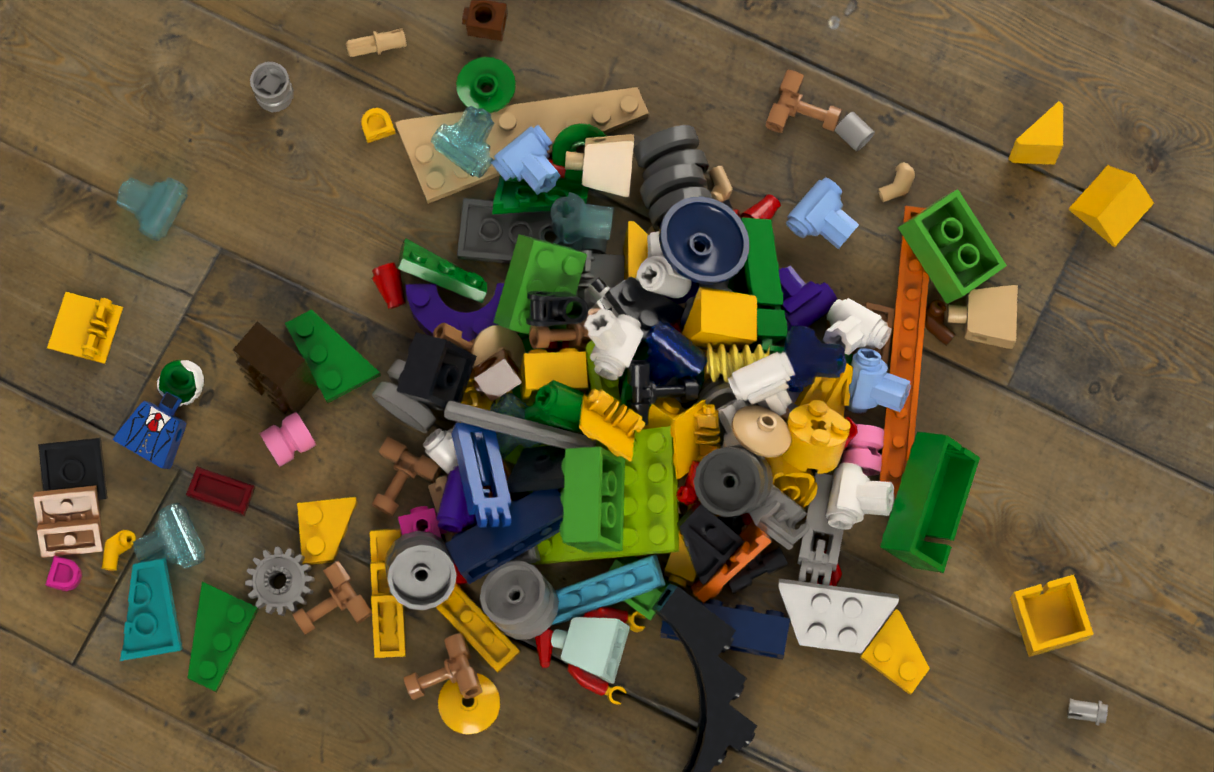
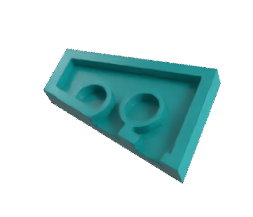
[120,558,183,661]

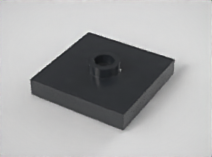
[38,437,108,500]
[507,445,565,493]

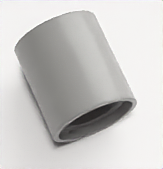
[835,111,875,152]

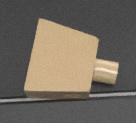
[565,134,634,197]
[947,285,1018,349]

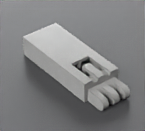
[797,472,844,586]

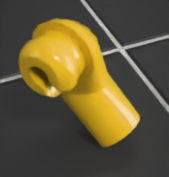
[101,530,136,571]

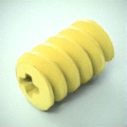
[707,343,770,383]

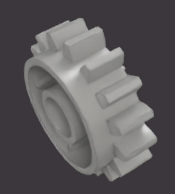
[245,547,315,616]

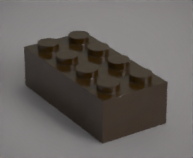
[233,321,319,414]

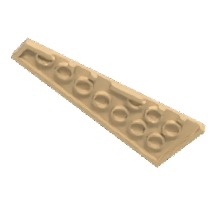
[395,87,649,204]

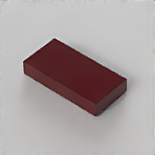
[186,466,255,516]

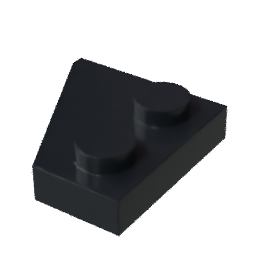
[605,276,685,344]
[677,500,745,585]

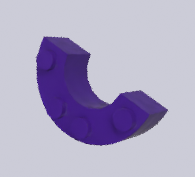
[406,283,504,342]

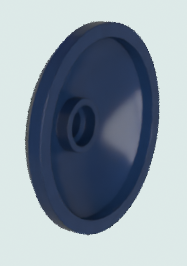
[659,196,749,284]

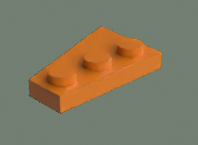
[691,520,772,603]

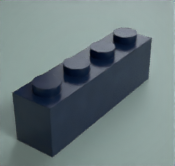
[445,489,564,584]
[660,596,790,660]

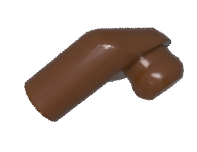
[925,300,956,346]

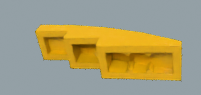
[370,529,406,658]

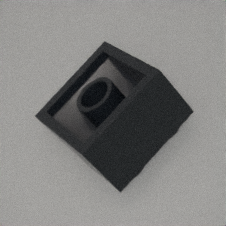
[396,332,477,411]

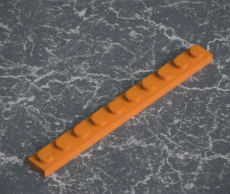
[879,206,929,499]

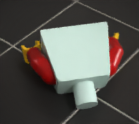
[551,606,646,705]

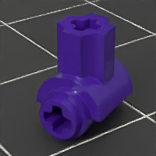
[779,266,838,337]
[436,466,484,533]

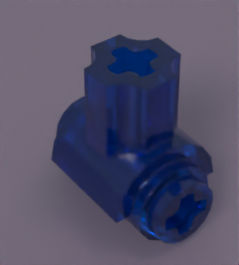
[644,321,707,386]
[783,326,847,392]

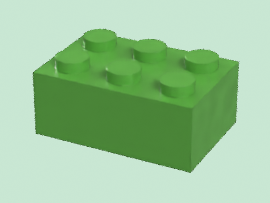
[898,189,1007,304]
[493,234,587,343]
[560,447,625,553]

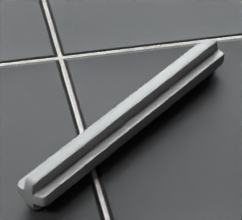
[444,401,597,449]

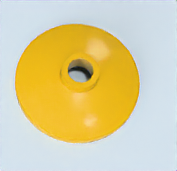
[438,673,500,735]

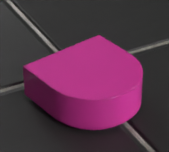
[45,556,82,591]

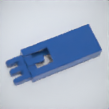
[451,423,511,528]

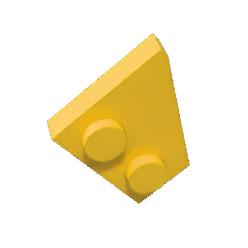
[794,351,853,418]
[297,497,358,565]
[860,609,930,695]

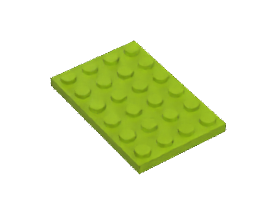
[501,426,679,565]

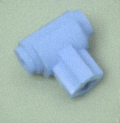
[491,125,560,195]
[786,177,859,249]
[845,348,911,413]

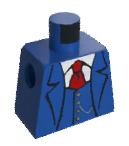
[113,391,187,469]

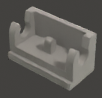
[749,484,810,550]

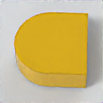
[361,108,396,143]

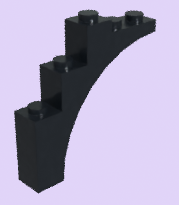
[651,583,758,772]

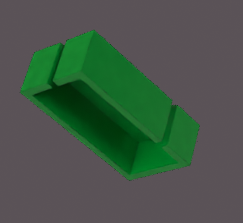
[726,217,788,353]
[880,431,980,573]

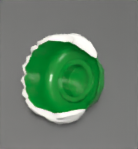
[157,360,204,407]

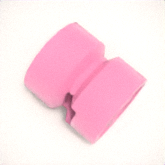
[259,411,316,467]
[841,424,884,476]

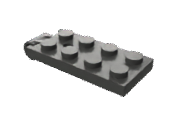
[457,198,609,264]

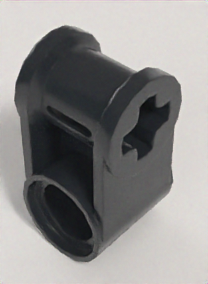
[526,291,588,327]

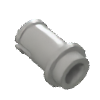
[1067,699,1108,726]

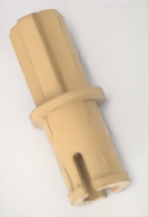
[346,28,407,57]

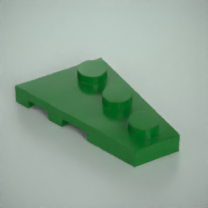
[285,309,381,404]
[187,581,259,693]

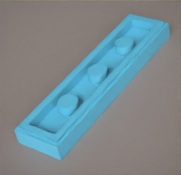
[552,555,666,625]

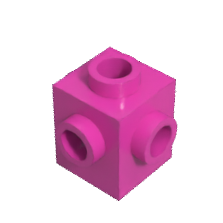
[398,506,447,538]

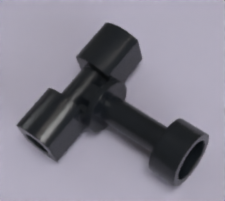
[626,360,698,425]
[723,515,788,594]

